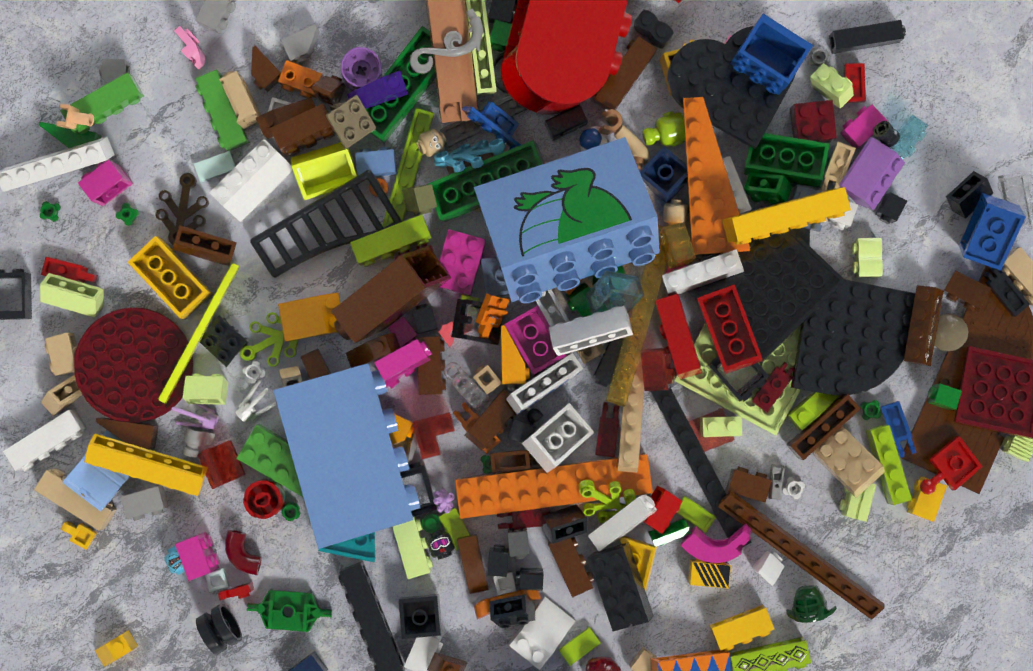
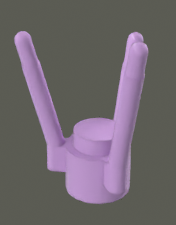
[171,404,219,431]

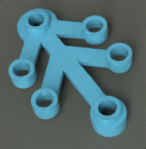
[434,139,505,172]

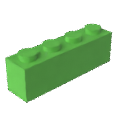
[195,69,250,151]
[60,72,144,134]

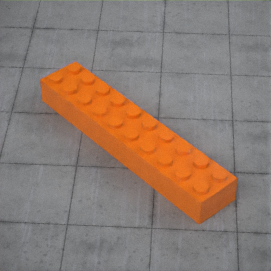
[455,453,653,519]

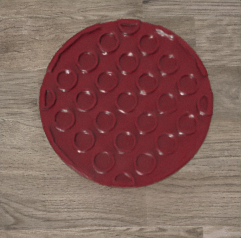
[74,307,193,423]

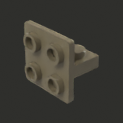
[326,95,376,148]

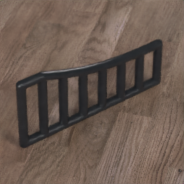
[250,170,402,278]

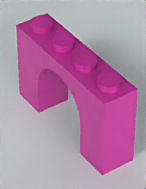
[374,339,432,382]

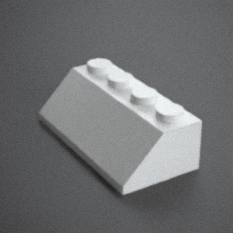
[209,139,293,222]

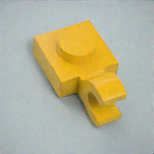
[60,521,98,550]

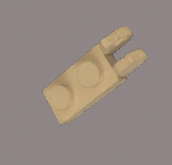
[819,142,856,191]

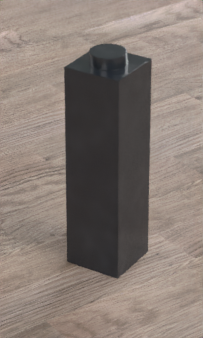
[829,20,906,54]

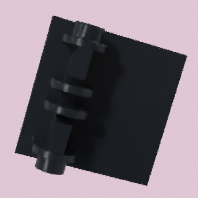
[200,315,249,367]

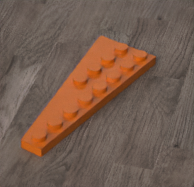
[683,97,750,255]

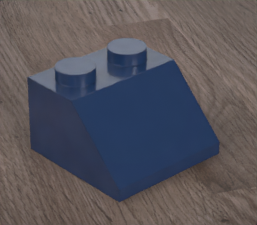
[640,146,688,203]

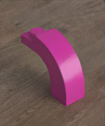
[681,524,751,563]

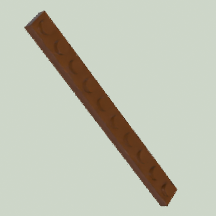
[718,490,885,620]

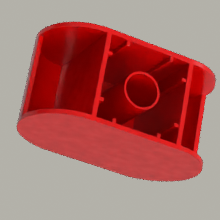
[501,0,632,115]

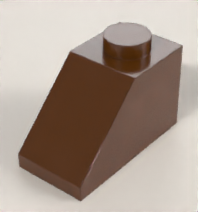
[251,45,281,92]
[427,652,468,671]

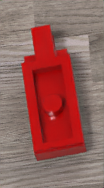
[41,257,98,283]

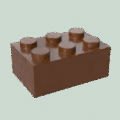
[270,103,335,156]

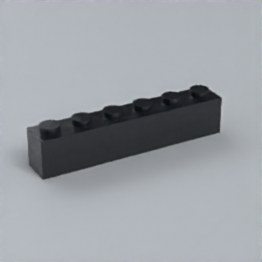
[338,561,406,671]

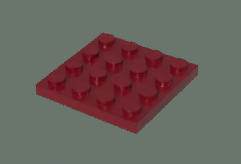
[954,346,1033,439]

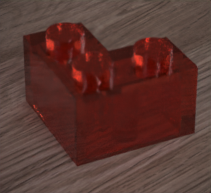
[641,348,675,391]
[413,412,456,459]

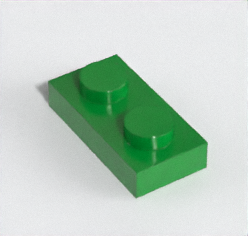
[648,518,691,547]

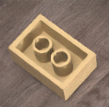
[813,426,885,498]

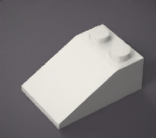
[509,596,575,670]

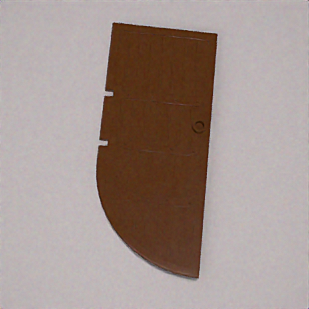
[901,265,1033,494]

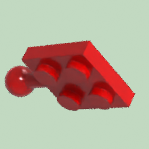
[920,436,983,495]

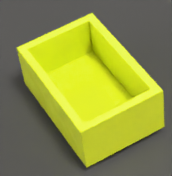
[291,142,357,200]

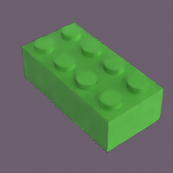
[236,424,303,497]

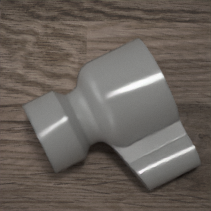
[182,427,215,458]

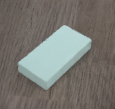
[194,151,236,183]

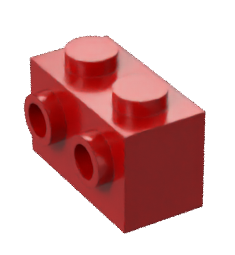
[643,486,683,534]

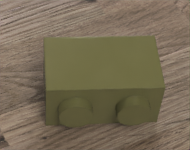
[402,184,437,215]

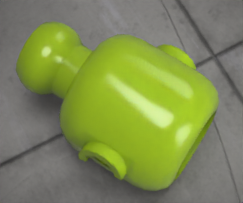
[642,111,686,147]

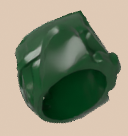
[786,585,837,623]

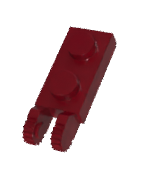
[595,402,620,457]
[497,507,550,529]

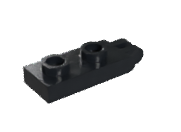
[984,268,1030,317]

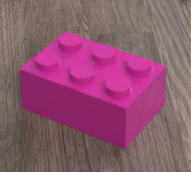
[439,229,486,296]
[504,305,567,375]

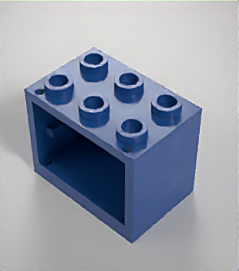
[730,13,813,95]
[959,193,1026,270]

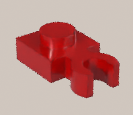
[218,582,254,600]

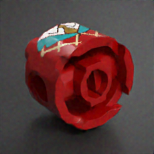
[243,479,286,519]

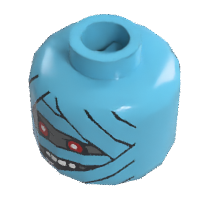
[164,546,185,575]

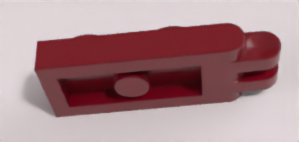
[751,362,794,413]

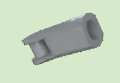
[768,464,785,500]

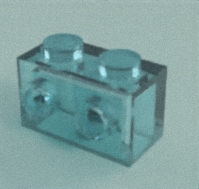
[889,114,928,159]

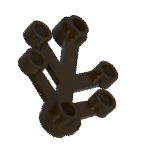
[155,173,209,245]

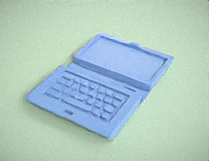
[63,430,130,511]

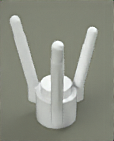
[235,379,277,423]

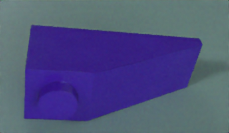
[347,71,408,109]

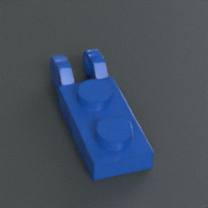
[881,401,917,458]

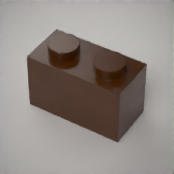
[943,270,991,312]
[726,466,772,503]

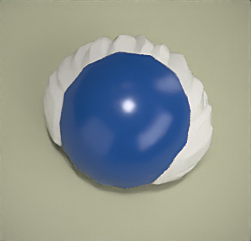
[579,126,608,151]

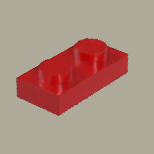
[844,63,866,103]

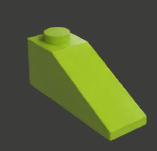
[787,392,840,430]

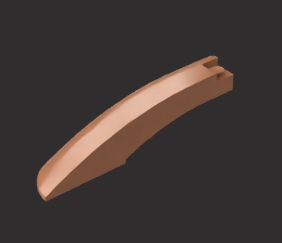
[425,0,478,123]

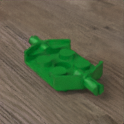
[247,589,332,632]

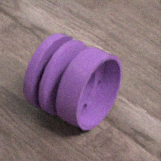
[341,47,382,91]

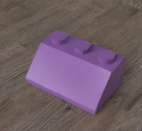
[839,137,905,210]

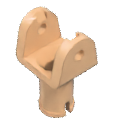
[56,104,94,129]

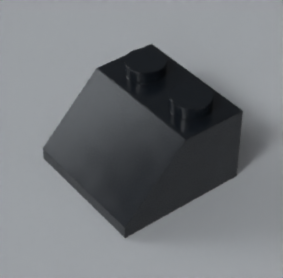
[398,594,441,639]

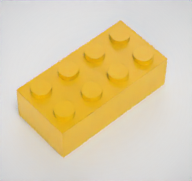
[128,236,213,319]

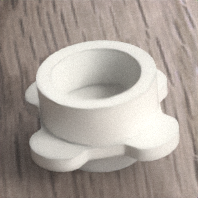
[243,361,266,383]
[783,477,805,499]

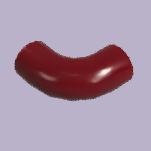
[225,530,262,575]

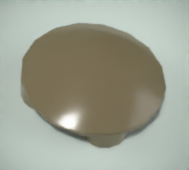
[934,313,969,351]

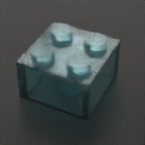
[586,271,644,313]

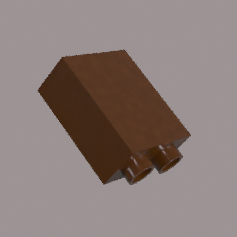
[331,246,452,344]

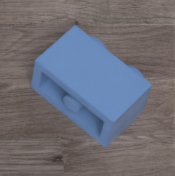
[355,147,397,177]

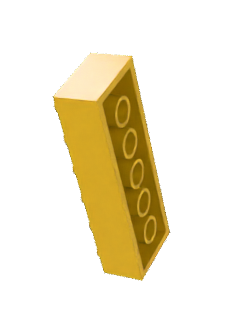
[722,187,851,245]

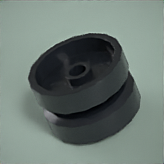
[196,603,242,655]

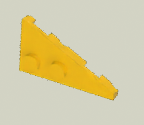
[620,536,657,591]

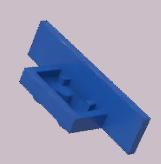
[462,101,521,150]

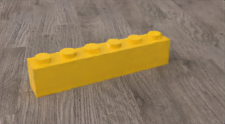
[84,433,208,496]

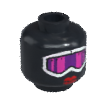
[427,530,455,560]

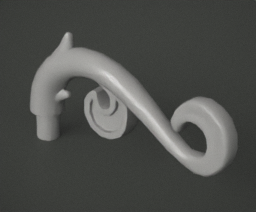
[410,9,483,74]

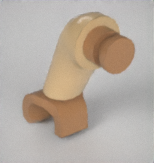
[598,109,650,172]

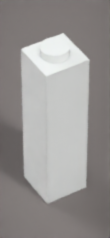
[588,494,657,552]

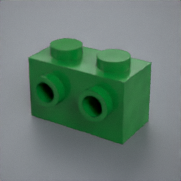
[744,172,792,204]

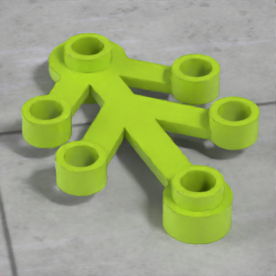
[240,312,299,367]
[579,480,636,523]

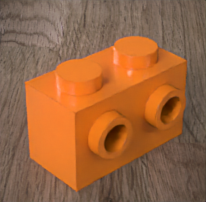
[278,60,324,99]

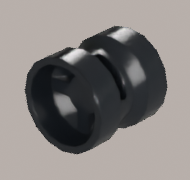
[873,121,900,147]

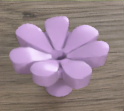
[433,489,455,513]

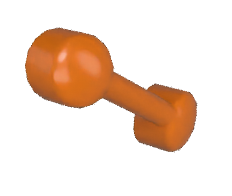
[474,590,541,620]

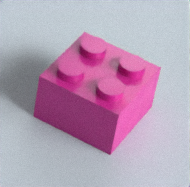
[78,159,134,206]
[175,532,220,581]

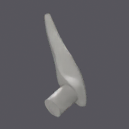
[405,427,418,464]

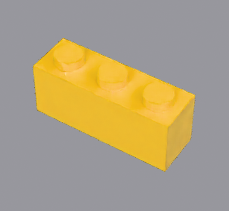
[709,604,775,651]

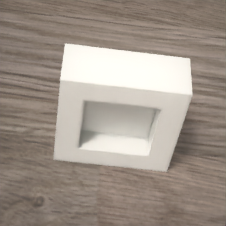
[493,571,516,595]

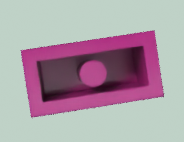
[840,104,888,149]

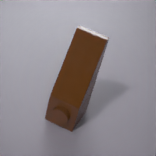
[311,75,346,106]
[256,97,316,139]
[346,333,400,368]
[96,418,158,449]

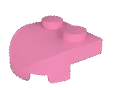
[174,26,206,70]

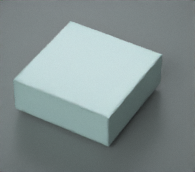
[205,568,229,592]

